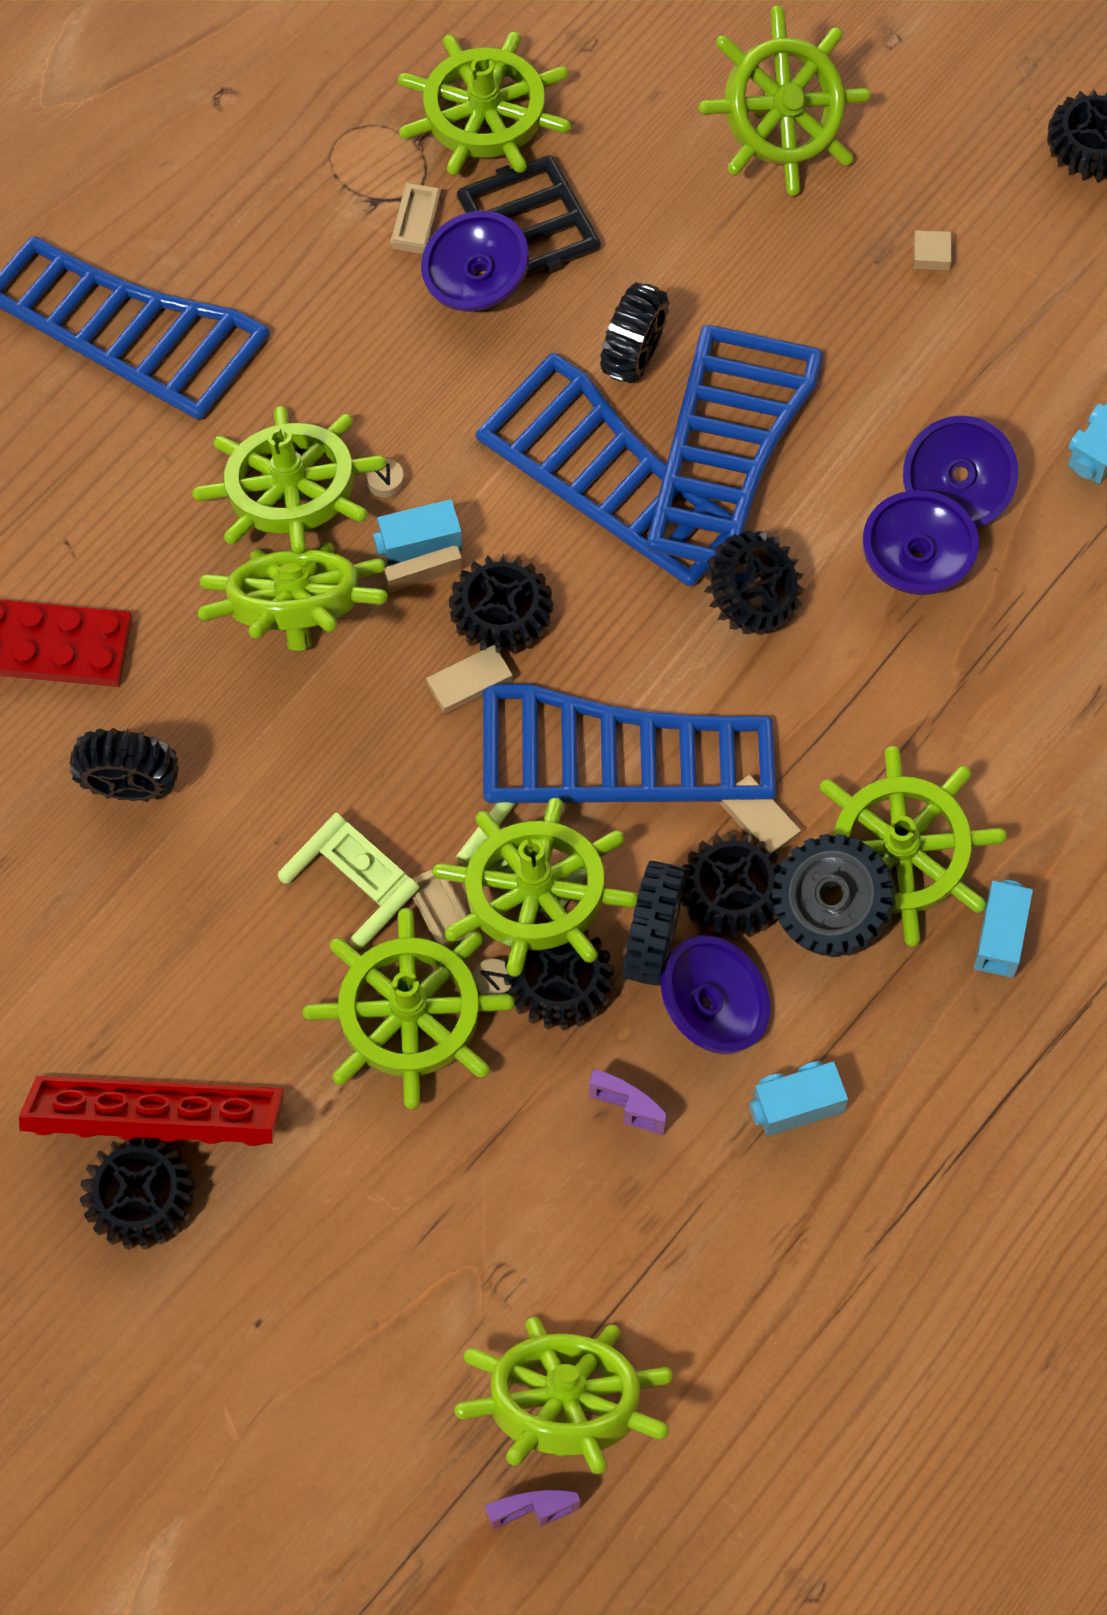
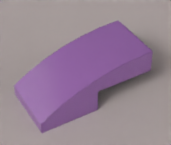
[589,1069,667,1135]
[485,1490,580,1530]

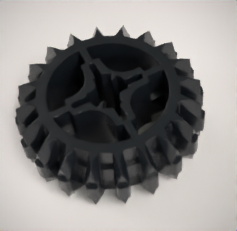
[1047,89,1107,182]
[600,282,669,383]
[703,530,805,635]
[449,553,553,655]
[69,728,179,802]
[681,831,782,940]
[504,929,614,1031]
[80,1138,195,1250]

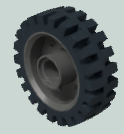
[772,834,896,957]
[623,860,686,986]

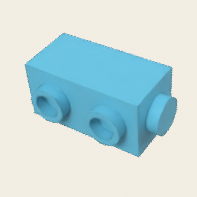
[1068,403,1107,485]
[373,499,463,566]
[973,880,1033,978]
[749,1061,848,1137]

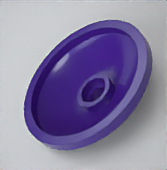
[421,211,530,311]
[903,415,1018,528]
[862,490,979,595]
[661,936,770,1054]

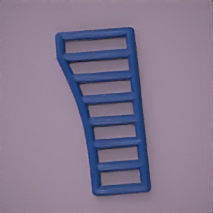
[0,236,270,420]
[647,325,823,564]
[476,353,733,586]
[483,683,777,803]

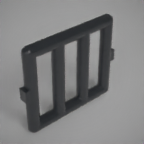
[457,155,601,278]

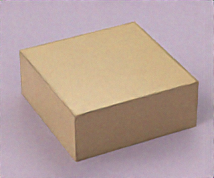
[913,230,951,270]

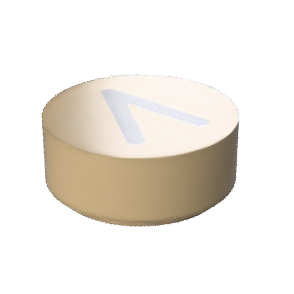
[366,458,404,498]
[473,959,512,995]

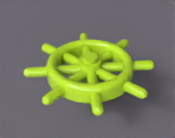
[698,5,871,196]
[398,32,572,176]
[192,406,387,554]
[197,542,388,651]
[819,746,1007,947]
[432,798,638,977]
[302,908,516,1110]
[454,1317,673,1474]

